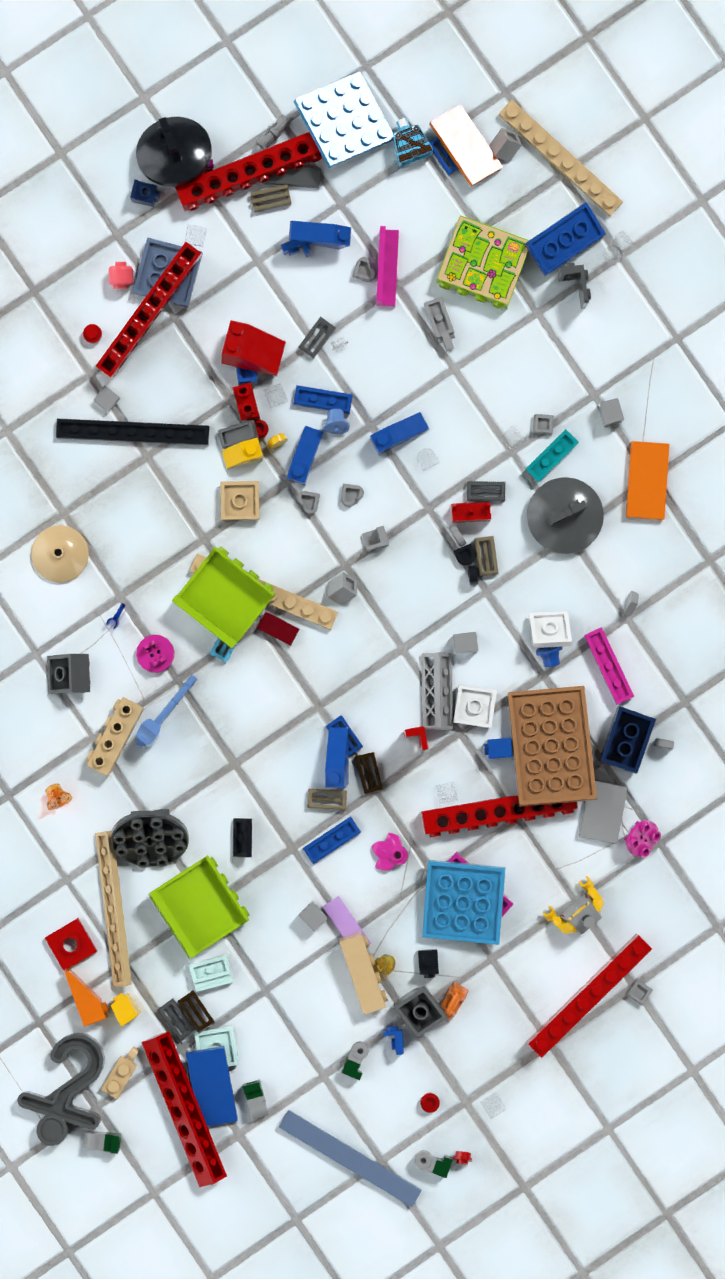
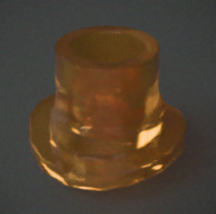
[45,783,72,810]

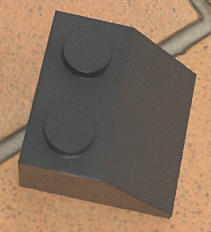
[47,654,90,694]
[394,986,448,1038]

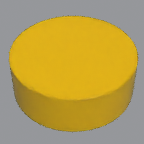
[268,433,288,449]

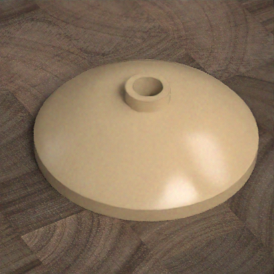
[31,525,89,583]

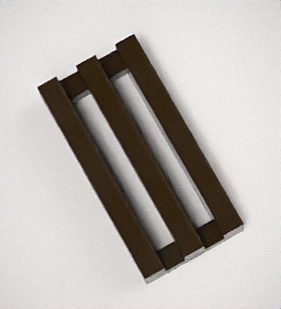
[355,752,383,794]
[177,990,215,1034]

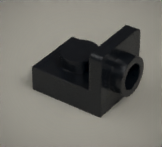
[418,949,439,978]

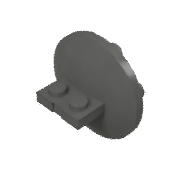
[527,477,604,554]
[111,809,189,868]

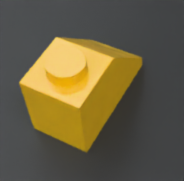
[222,437,264,469]
[111,993,141,1027]

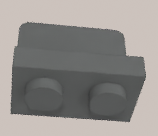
[558,263,591,309]

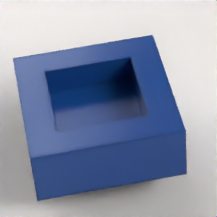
[236,367,258,386]

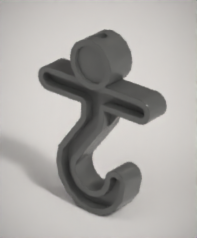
[17,1033,105,1146]

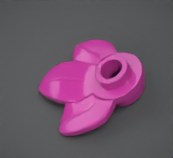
[372,833,408,871]

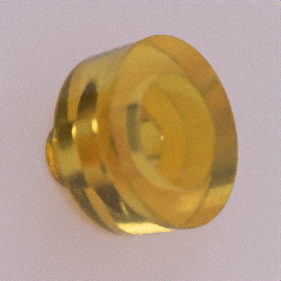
[375,954,396,975]

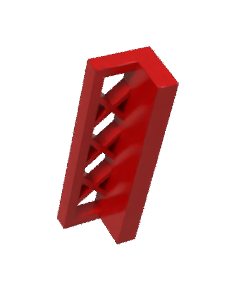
[403,726,429,751]

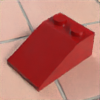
[221,320,286,376]

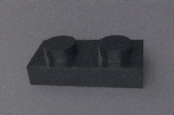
[233,818,252,857]

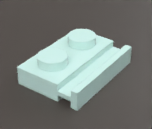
[189,954,234,992]

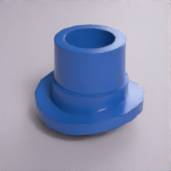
[536,647,563,667]

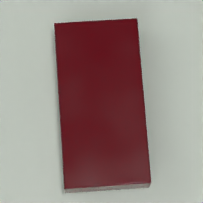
[257,611,300,646]

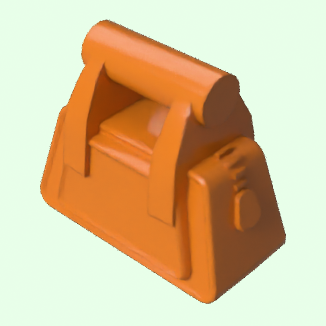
[439,982,469,1021]

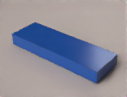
[293,385,353,414]
[303,816,361,864]

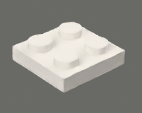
[529,611,572,648]
[453,685,497,728]

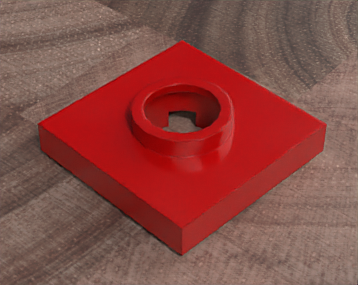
[45,918,98,971]

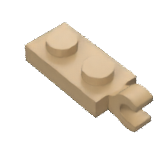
[101,1046,140,1099]

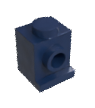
[130,179,160,207]

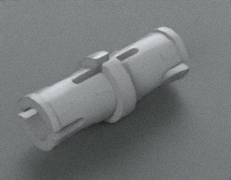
[256,114,291,150]

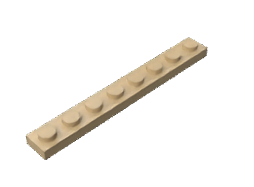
[499,100,623,217]
[190,554,338,630]
[95,831,132,986]

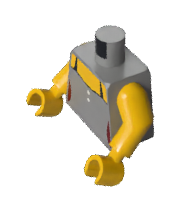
[543,876,604,935]

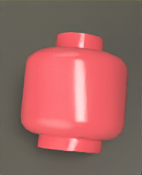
[108,262,133,289]

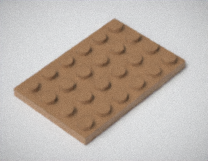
[508,686,597,807]

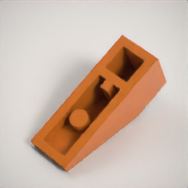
[64,969,109,1026]

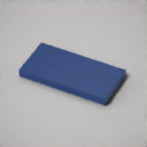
[524,202,606,276]
[186,1046,238,1126]

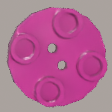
[136,635,175,673]
[624,820,661,858]

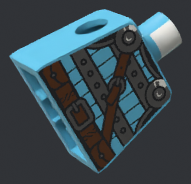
[393,118,433,168]

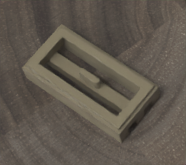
[250,184,292,212]
[474,536,499,577]
[308,789,347,810]

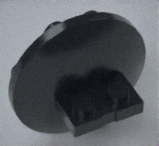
[136,117,212,187]

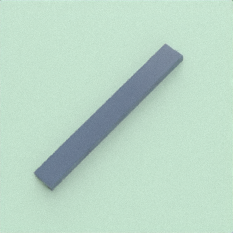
[279,1110,422,1207]

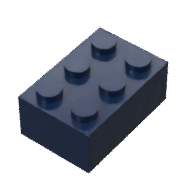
[599,706,656,774]

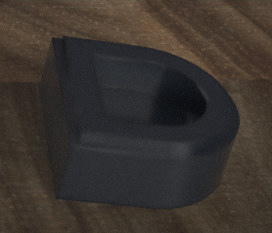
[453,543,475,566]
[468,565,478,586]

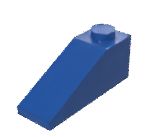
[289,221,351,250]
[370,412,429,455]
[287,426,323,486]
[325,727,349,788]

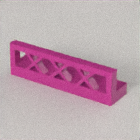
[376,226,399,307]

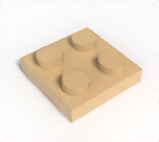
[221,481,260,520]

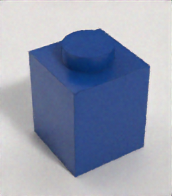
[484,738,512,759]

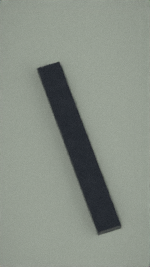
[56,418,210,445]

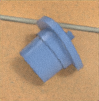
[323,409,350,434]

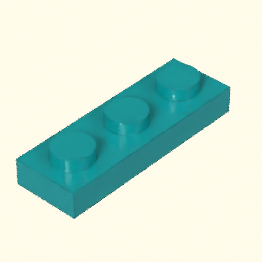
[525,429,579,483]

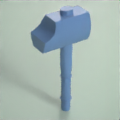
[136,675,197,749]

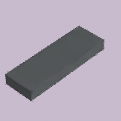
[263,164,321,189]

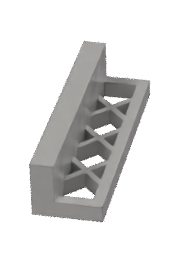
[422,652,453,730]

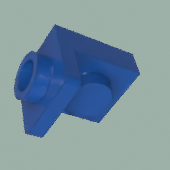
[281,240,311,258]
[383,1026,404,1055]

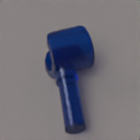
[106,603,125,629]

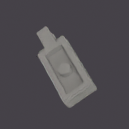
[424,297,455,352]

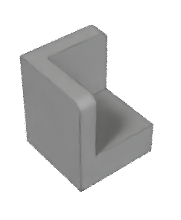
[490,128,522,162]
[598,398,624,427]
[362,525,389,552]
[327,572,357,605]
[452,632,478,653]
[298,901,328,932]

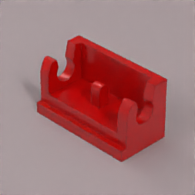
[451,502,491,523]

